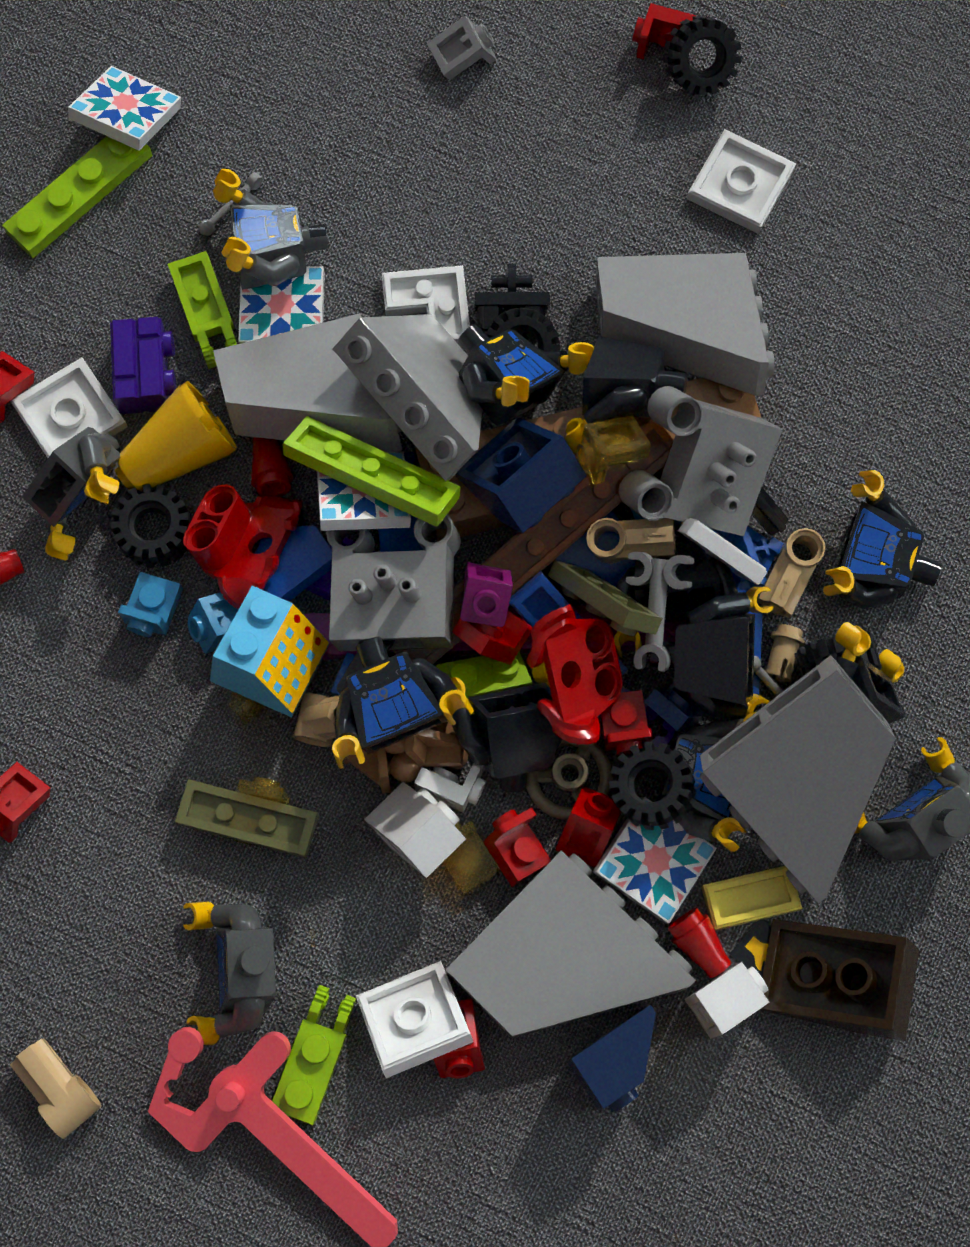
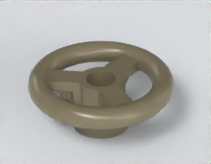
[526,740,613,820]

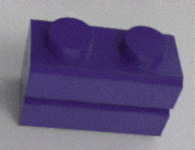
[110,317,177,414]

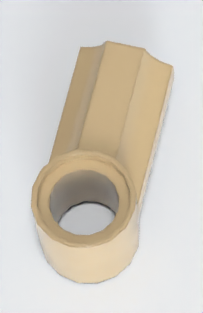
[586,518,675,564]
[757,528,825,618]
[293,693,340,747]
[10,1038,102,1139]

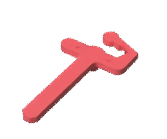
[148,1027,398,1247]

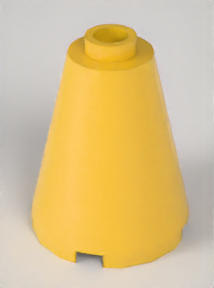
[115,381,237,492]

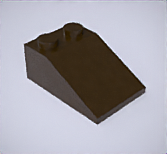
[759,919,919,1041]

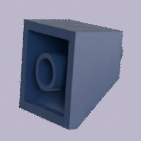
[455,417,587,533]
[566,1005,656,1112]

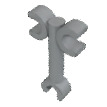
[626,552,694,671]

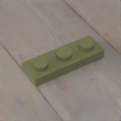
[548,560,663,636]
[175,779,319,859]

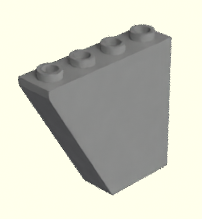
[595,253,774,396]
[213,313,403,453]
[333,314,482,481]
[700,655,896,904]
[446,851,696,1038]

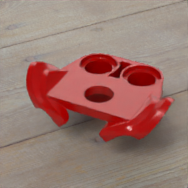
[183,484,303,609]
[526,604,623,745]

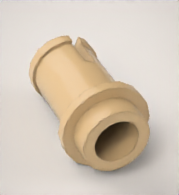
[765,624,805,682]

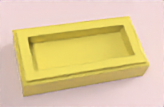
[701,866,802,931]

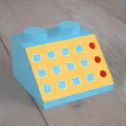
[210,585,329,718]

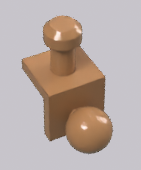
[384,721,468,770]
[344,741,421,793]

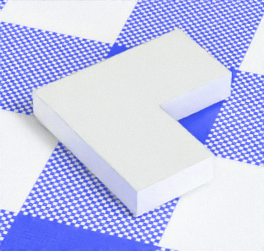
[381,265,470,348]
[678,518,767,585]

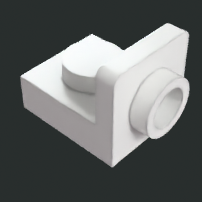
[414,763,486,813]

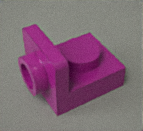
[460,562,513,627]

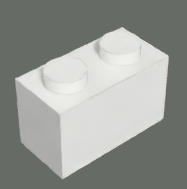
[364,782,466,878]
[684,962,770,1039]

